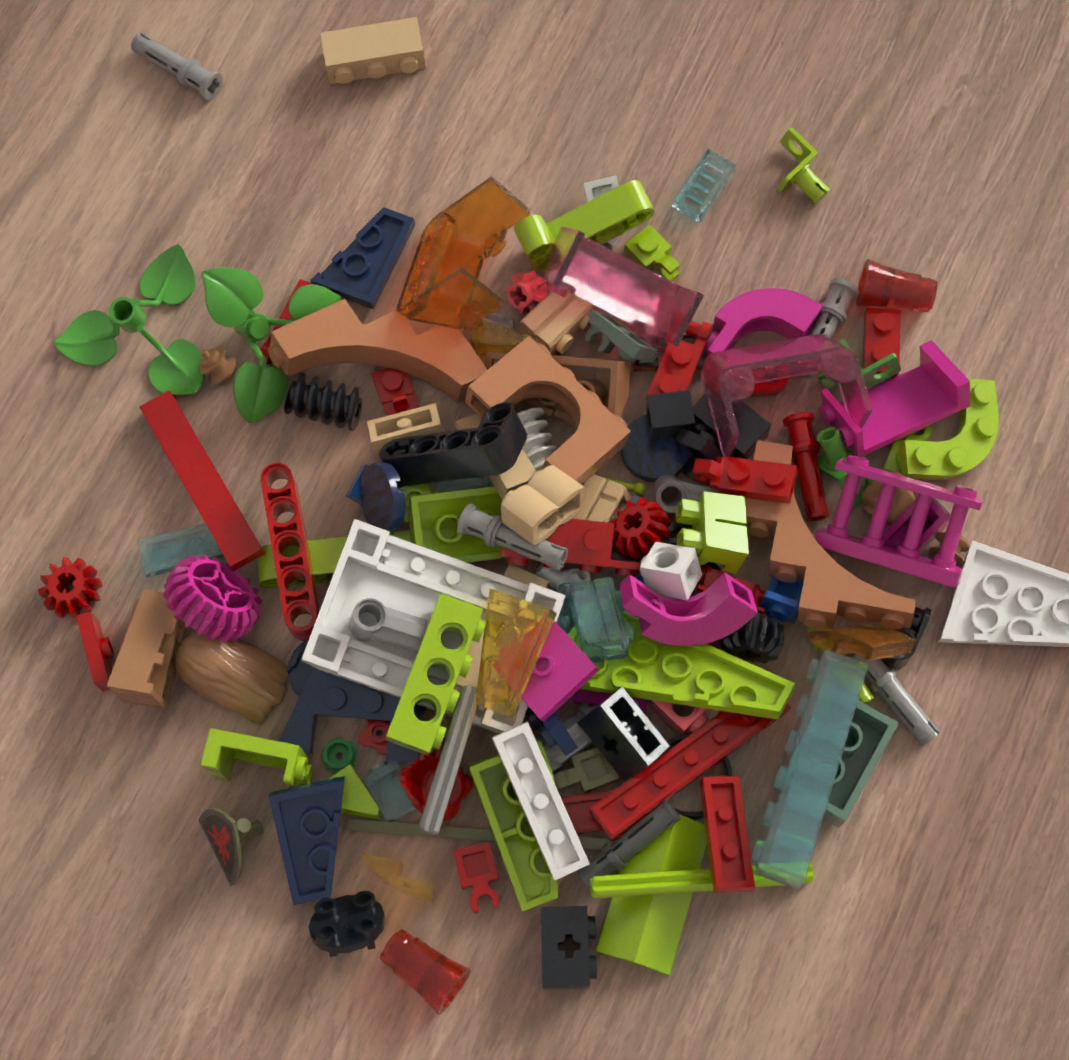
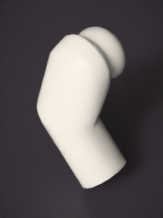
[535,563,591,594]

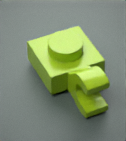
[624,225,680,283]

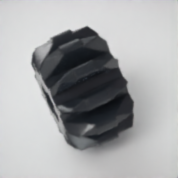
[721,613,785,663]

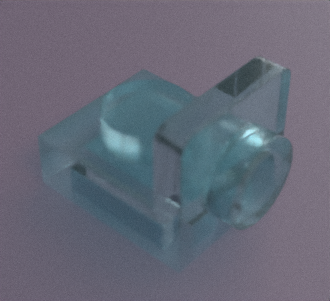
[363,760,416,822]

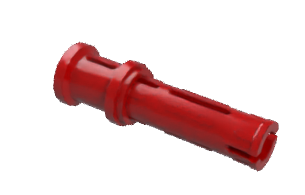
[782,412,830,522]

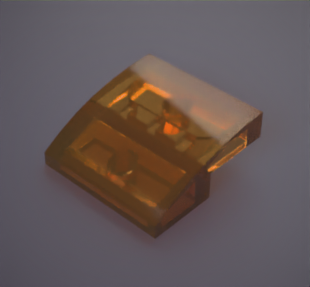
[805,624,916,661]

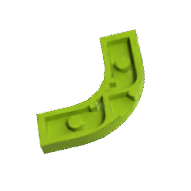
[899,378,999,480]

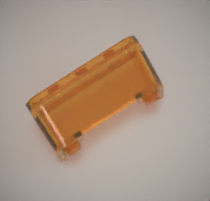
[397,176,531,330]

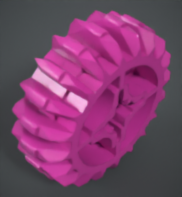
[163,554,262,643]

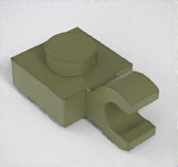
[554,747,619,794]

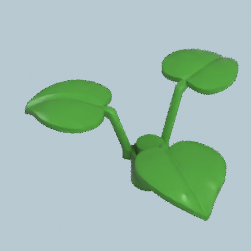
[53,244,205,396]
[201,267,342,423]

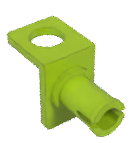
[777,127,831,205]

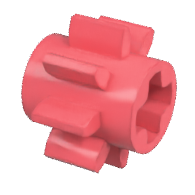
[505,270,548,314]

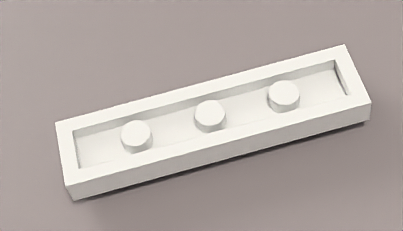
[491,722,590,880]

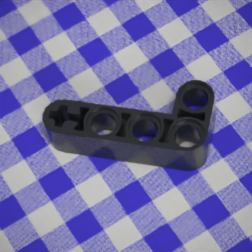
[379,402,528,486]

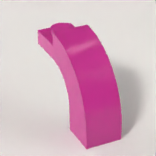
[704,288,823,370]
[620,572,758,646]

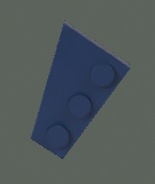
[310,207,415,309]
[269,776,345,905]

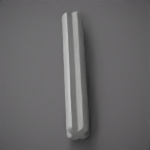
[419,685,481,834]

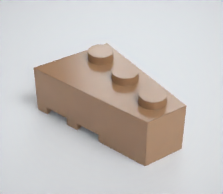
[106,589,187,710]

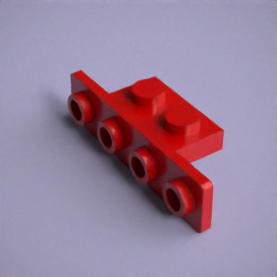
[500,519,641,577]

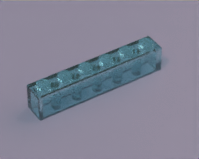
[750,649,869,889]

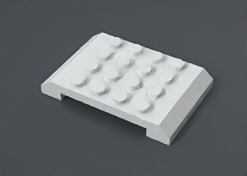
[302,519,566,734]

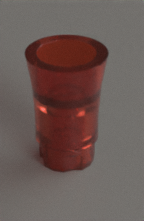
[856,259,937,312]
[380,929,471,1015]

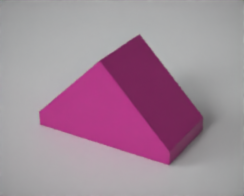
[882,497,951,550]

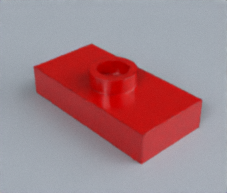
[76,611,114,692]

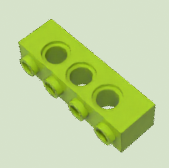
[385,593,486,756]

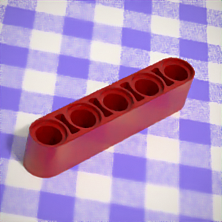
[260,463,320,641]

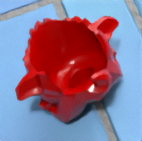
[398,738,473,822]

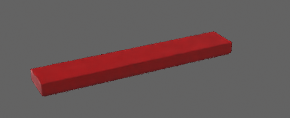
[139,390,265,572]
[589,702,791,842]

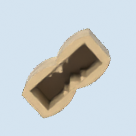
[501,465,585,545]

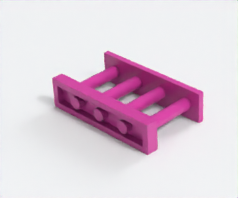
[815,455,984,588]

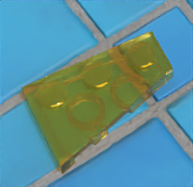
[475,589,557,719]

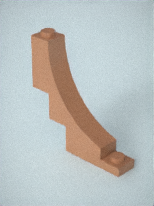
[268,299,487,403]

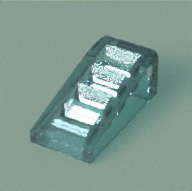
[672,148,736,223]

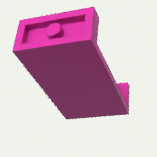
[819,340,970,457]

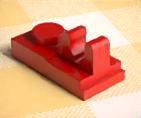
[371,368,420,416]

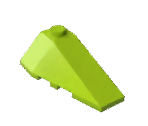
[466,740,558,912]

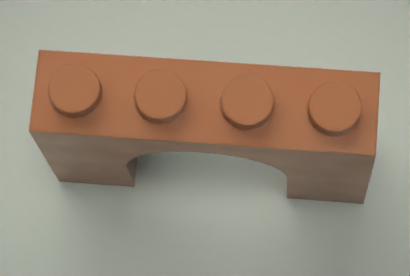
[465,336,631,485]

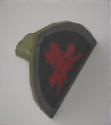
[198,808,264,886]

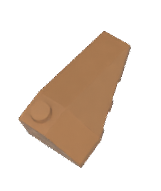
[486,351,631,427]

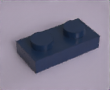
[525,706,578,756]

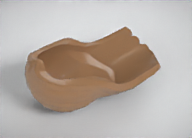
[175,630,289,724]

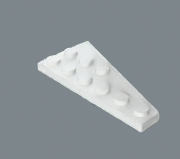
[938,540,1069,647]

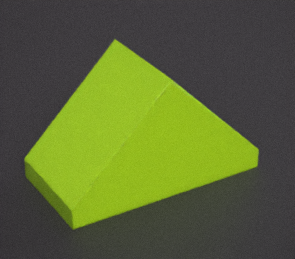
[327,764,383,821]

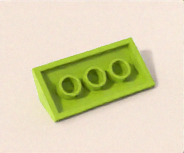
[409,486,507,563]
[596,814,707,975]

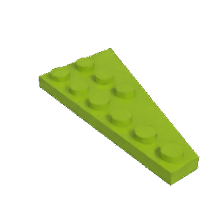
[568,594,795,720]

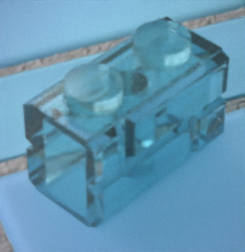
[569,577,634,663]

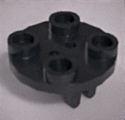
[308,891,386,957]

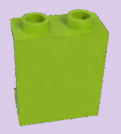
[201,728,313,788]

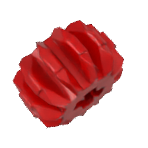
[609,497,672,562]
[38,557,102,619]

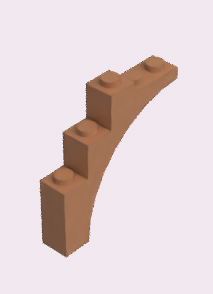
[745,440,916,629]

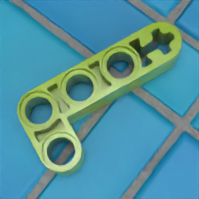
[514,180,655,273]

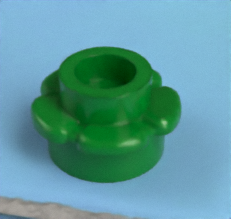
[321,738,358,774]

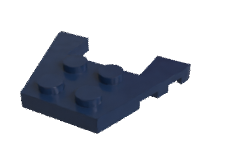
[279,667,421,763]

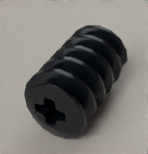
[284,372,362,432]

